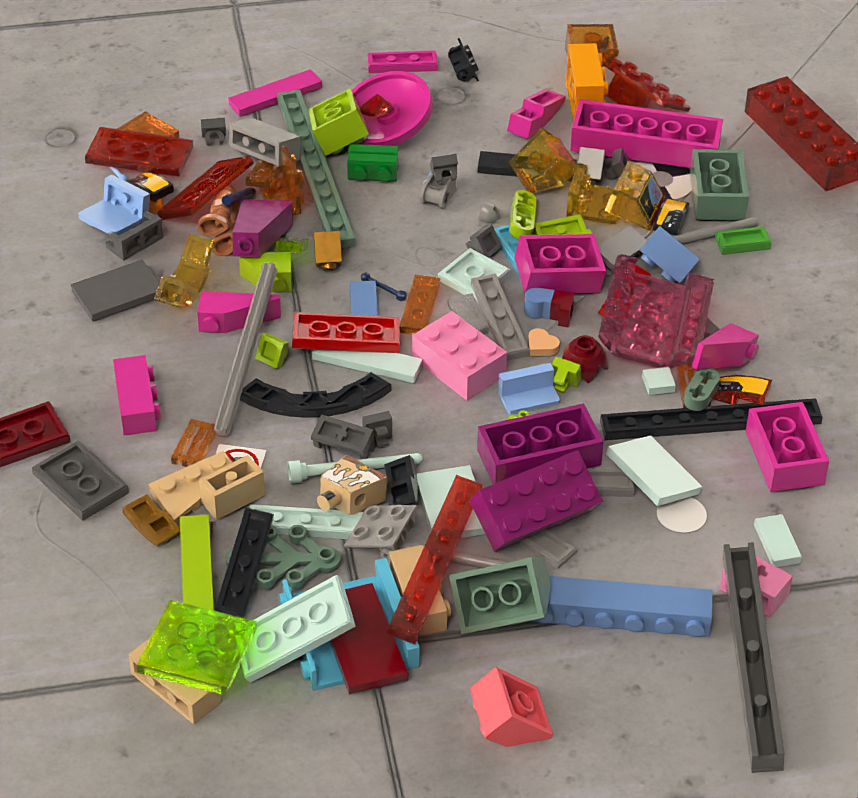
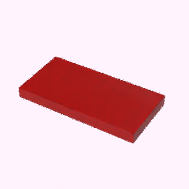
[292,312,400,353]

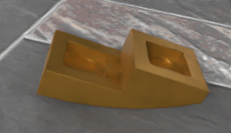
[122,494,180,547]

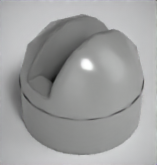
[479,201,500,223]

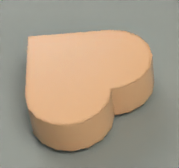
[528,328,560,356]

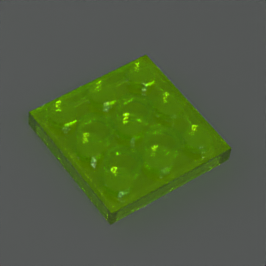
[137,600,257,695]

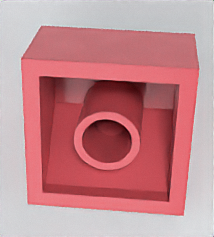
[470,667,554,747]

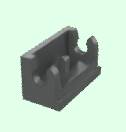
[106,211,163,261]
[311,414,376,459]

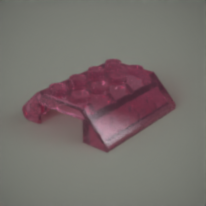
[598,254,715,369]

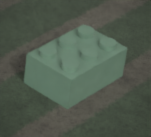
[690,149,749,221]

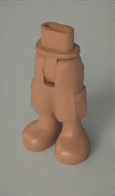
[198,184,241,256]

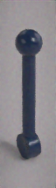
[361,272,407,301]

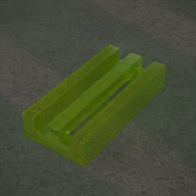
[276,237,309,253]

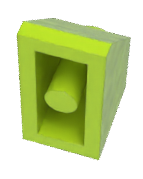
[239,252,292,292]

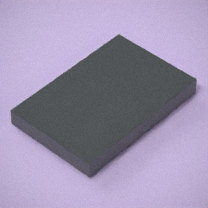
[71,259,164,322]
[32,441,129,521]

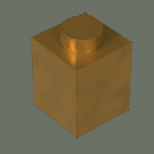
[313,231,342,270]

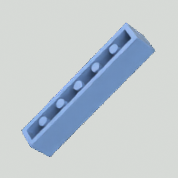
[529,576,712,637]

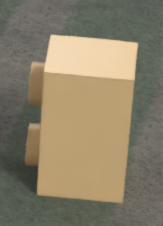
[199,455,265,520]

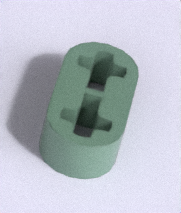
[684,368,720,411]

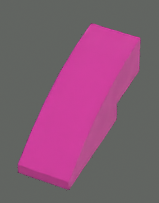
[507,89,566,139]

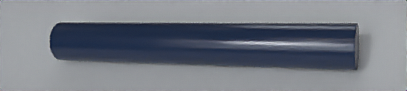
[222,187,256,205]

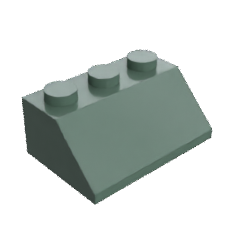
[449,555,551,634]

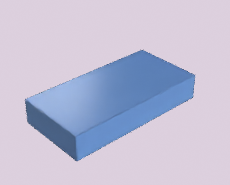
[350,281,378,316]

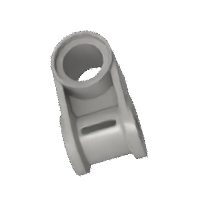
[419,172,456,209]

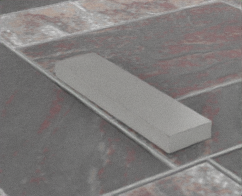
[471,273,530,361]

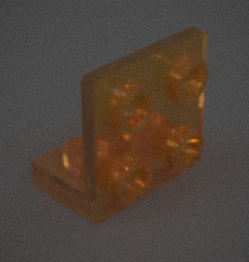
[259,146,304,216]

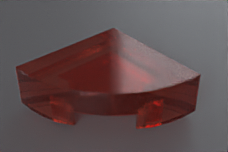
[359,93,394,117]

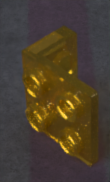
[566,163,624,225]

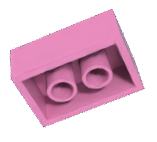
[412,311,507,400]

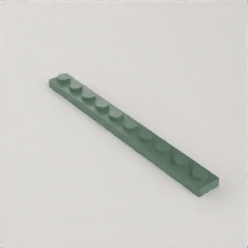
[277,90,355,249]

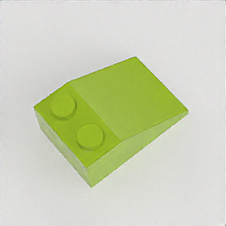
[308,88,369,156]

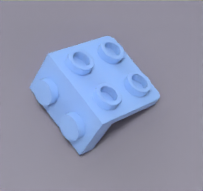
[79,175,150,235]

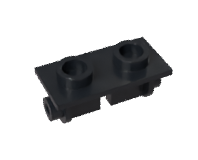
[448,38,479,81]

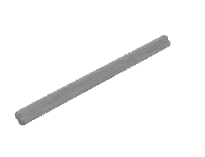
[214,262,277,436]

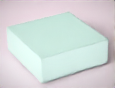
[642,367,676,395]

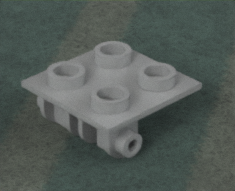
[344,505,417,560]

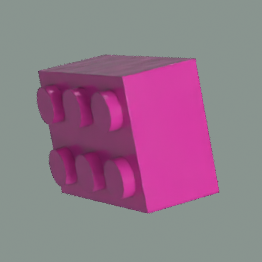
[514,234,606,293]
[746,402,829,492]

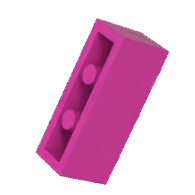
[113,355,161,435]

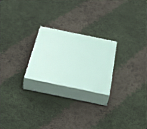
[438,248,510,302]

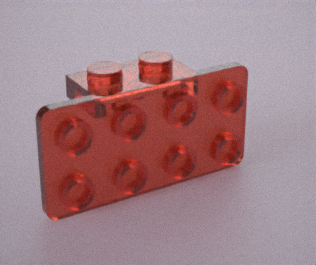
[602,58,691,112]

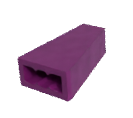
[232,199,293,257]

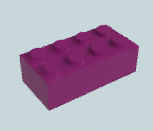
[477,403,604,484]
[469,450,603,552]

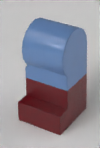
[524,288,575,327]

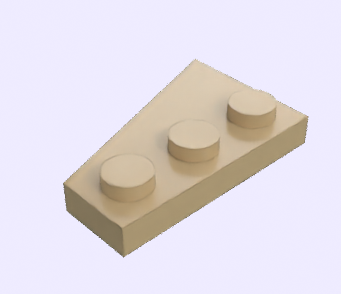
[148,451,233,525]

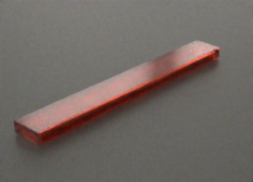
[386,475,483,644]

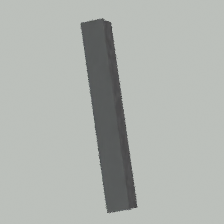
[723,542,785,773]

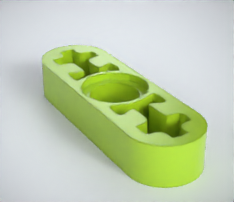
[509,190,537,239]

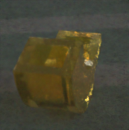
[154,234,215,308]

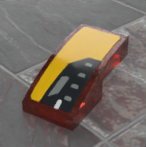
[712,375,772,405]

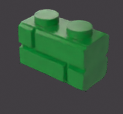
[347,144,398,182]

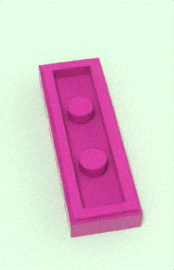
[367,50,438,73]

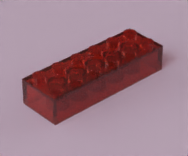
[744,76,858,191]

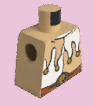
[317,455,387,515]

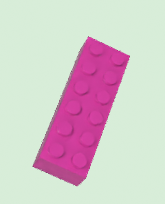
[570,99,723,168]

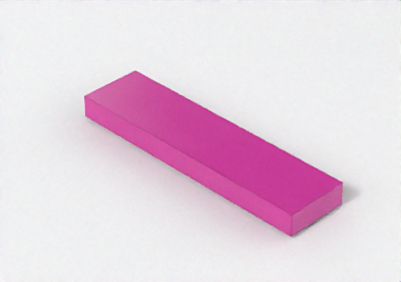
[228,69,322,117]

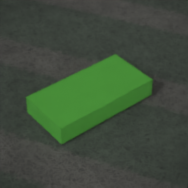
[715,226,772,255]

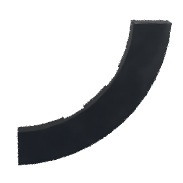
[240,372,392,418]

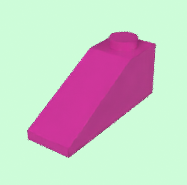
[197,291,281,333]
[692,323,759,369]

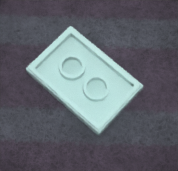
[606,436,702,506]
[417,465,485,543]

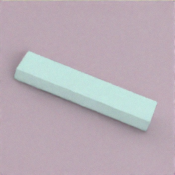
[312,349,422,383]
[250,504,364,539]

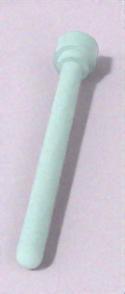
[287,453,423,484]

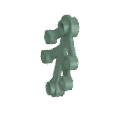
[226,525,341,589]

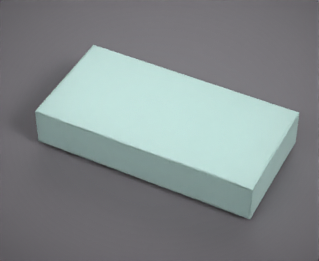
[754,514,802,567]

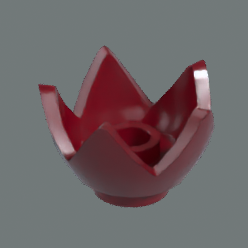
[562,335,608,383]

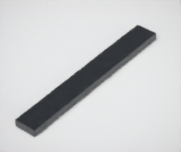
[600,398,823,441]

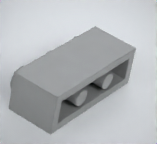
[229,118,301,166]

